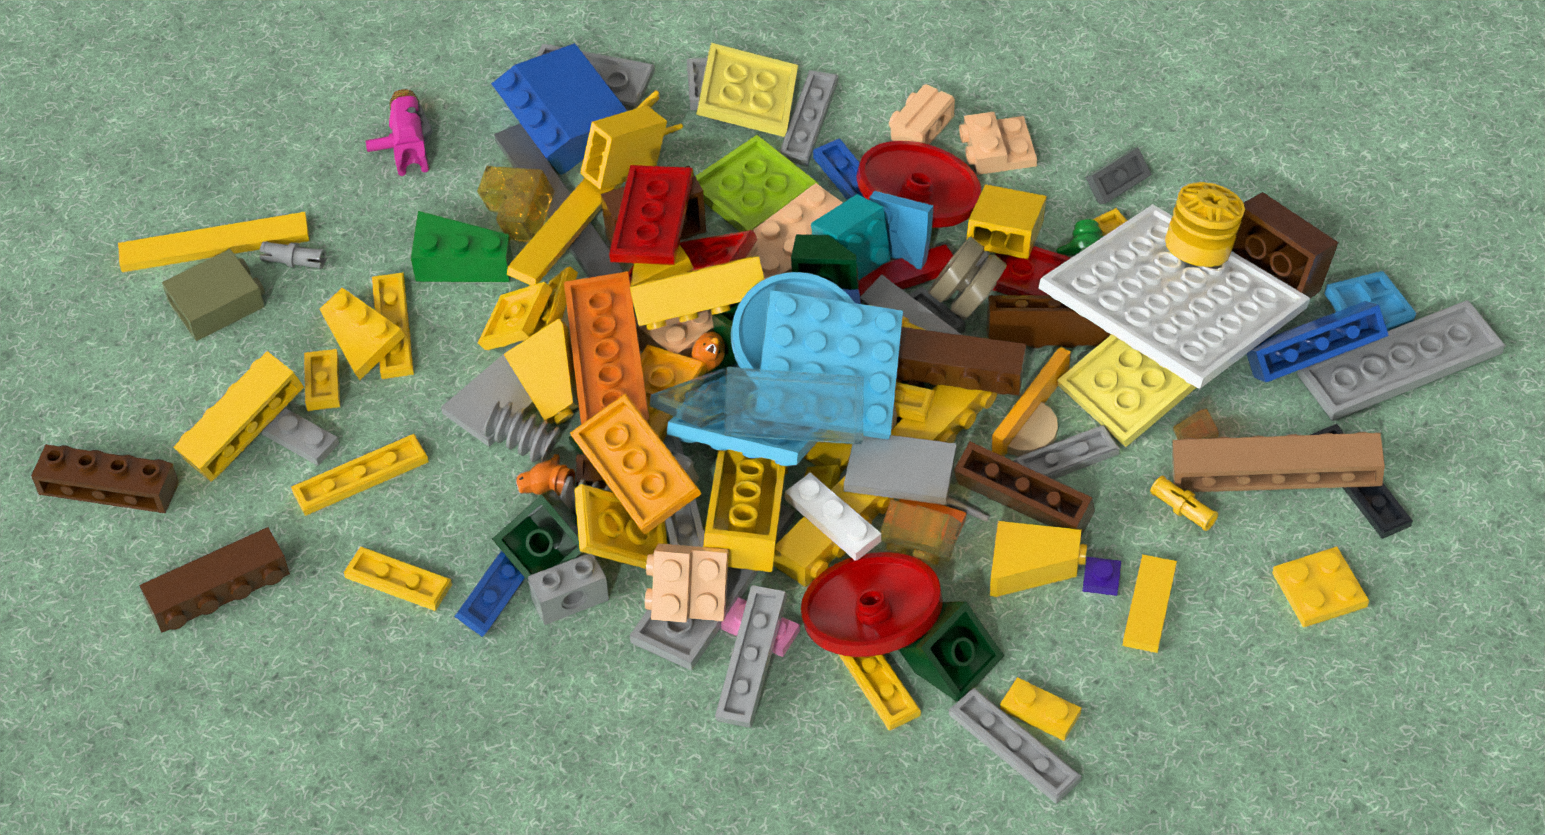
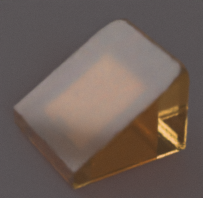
[1173,408,1219,440]

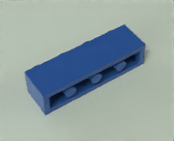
[1246,301,1389,382]

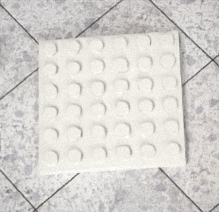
[1039,204,1310,389]

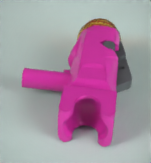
[365,89,432,176]

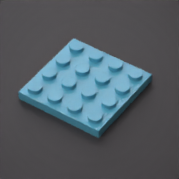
[754,290,903,440]
[667,377,827,466]

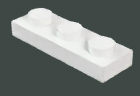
[785,473,881,561]

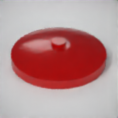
[856,141,981,228]
[801,552,943,657]

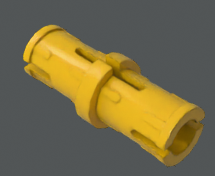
[1150,476,1218,531]

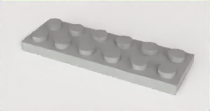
[1297,300,1505,421]
[630,504,795,671]

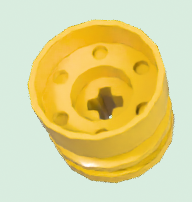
[1165,182,1245,267]

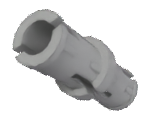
[260,241,326,269]

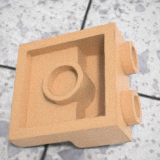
[959,112,1037,175]
[645,543,729,622]

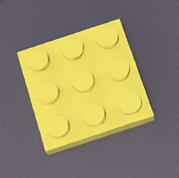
[696,43,798,137]
[1057,334,1197,447]

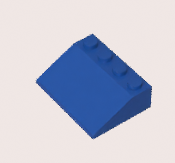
[491,43,627,175]

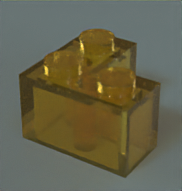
[477,166,555,242]
[880,499,961,565]

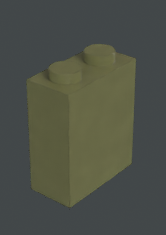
[162,249,265,341]

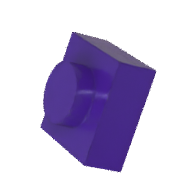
[1082,557,1121,596]

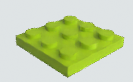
[695,135,819,232]

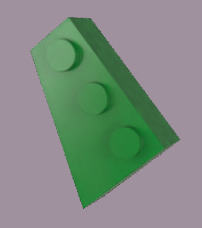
[411,211,513,282]

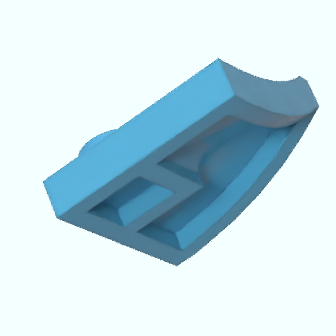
[869,191,933,270]
[1324,271,1416,331]

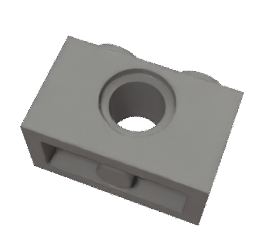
[528,554,609,625]

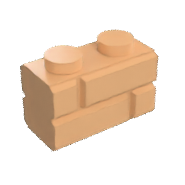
[889,84,955,145]

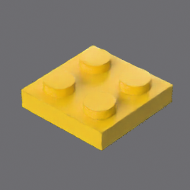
[478,282,553,350]
[1272,547,1369,628]

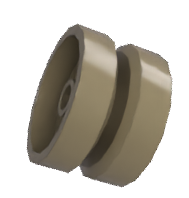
[928,237,1007,320]

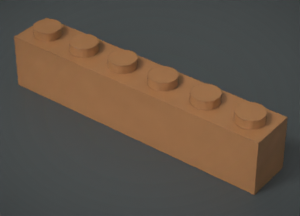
[1172,432,1385,492]

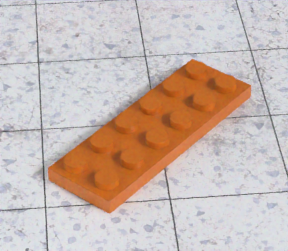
[564,271,651,426]

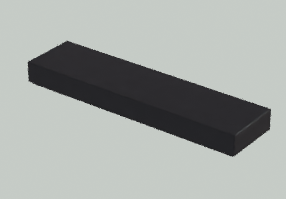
[1310,424,1413,539]

